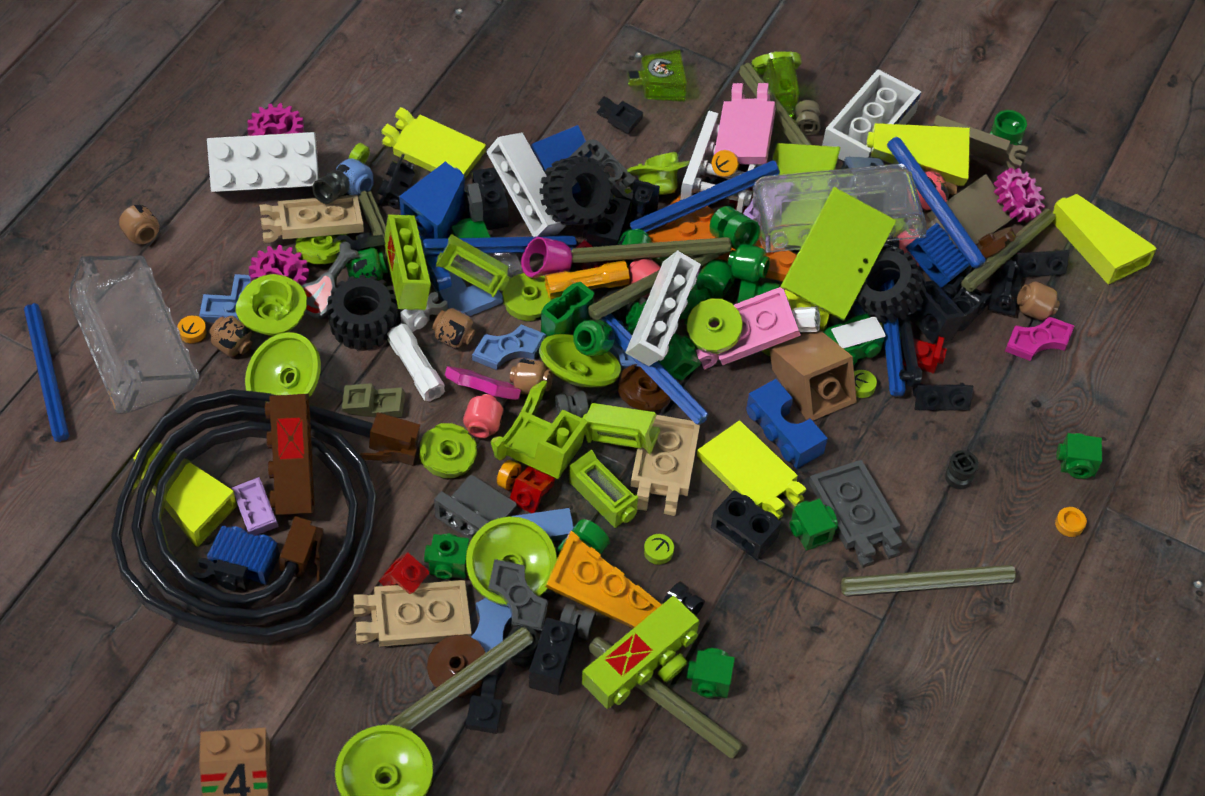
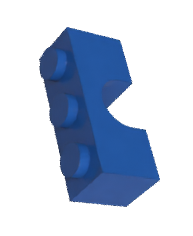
[746,379,828,469]

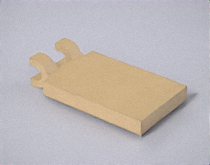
[260,195,364,243]
[631,415,700,516]
[353,580,472,647]

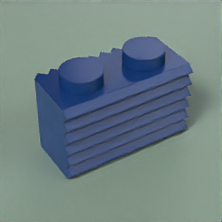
[906,223,970,288]
[207,526,280,585]

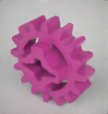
[247,103,304,136]
[994,167,1045,223]
[249,245,309,286]

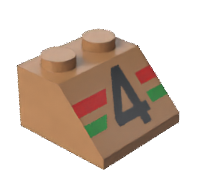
[200,728,270,796]

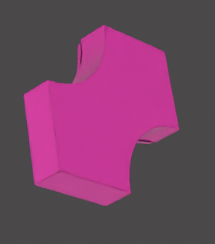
[1005,316,1074,361]
[445,366,521,400]

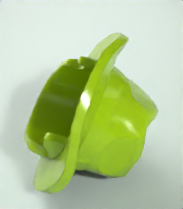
[627,152,690,195]
[236,274,307,336]

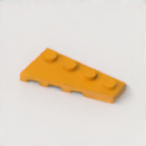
[545,531,662,629]

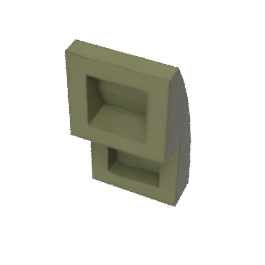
[342,383,405,417]

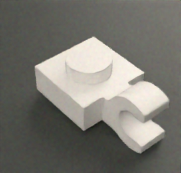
[400,292,448,332]

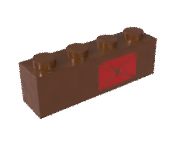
[265,394,315,515]

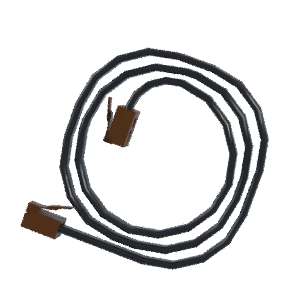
[111,389,420,643]

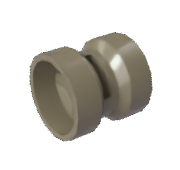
[795,100,821,136]

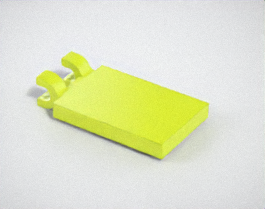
[382,107,486,178]
[697,420,806,520]

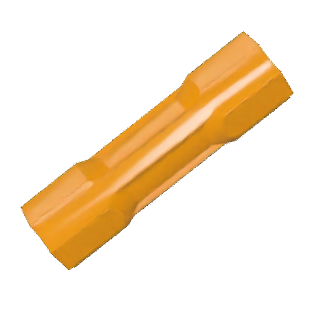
[545,260,630,299]

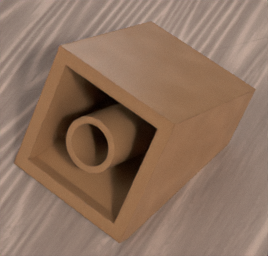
[770,330,857,421]

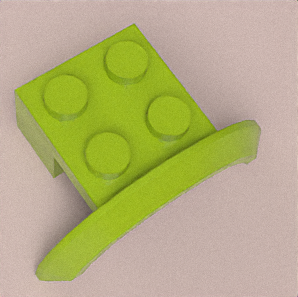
[491,380,588,479]

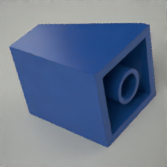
[531,125,593,202]
[399,161,465,239]

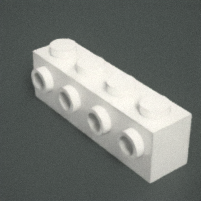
[486,133,566,237]
[625,250,701,366]

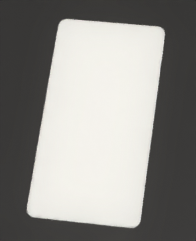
[831,317,886,348]

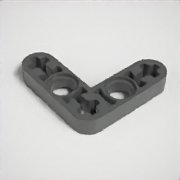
[568,139,635,203]

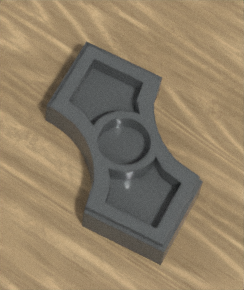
[465,183,483,222]
[488,559,548,633]

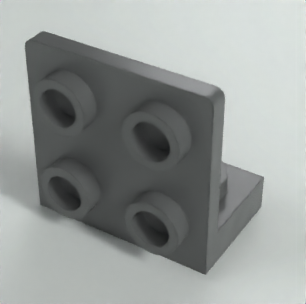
[434,475,516,540]

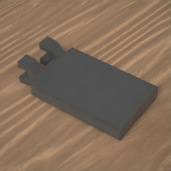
[809,460,902,568]

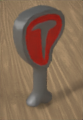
[302,242,359,319]

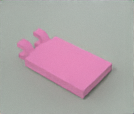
[714,83,776,164]
[696,287,801,369]

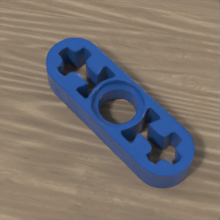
[420,237,452,291]

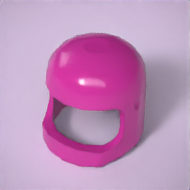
[521,237,573,278]

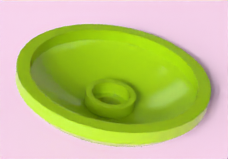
[245,332,321,397]
[539,334,621,387]
[466,517,557,606]
[335,725,433,796]

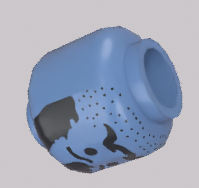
[336,158,374,196]

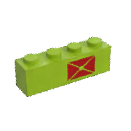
[384,214,431,310]
[582,595,699,710]

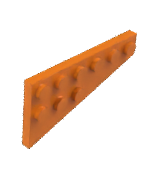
[647,195,797,281]

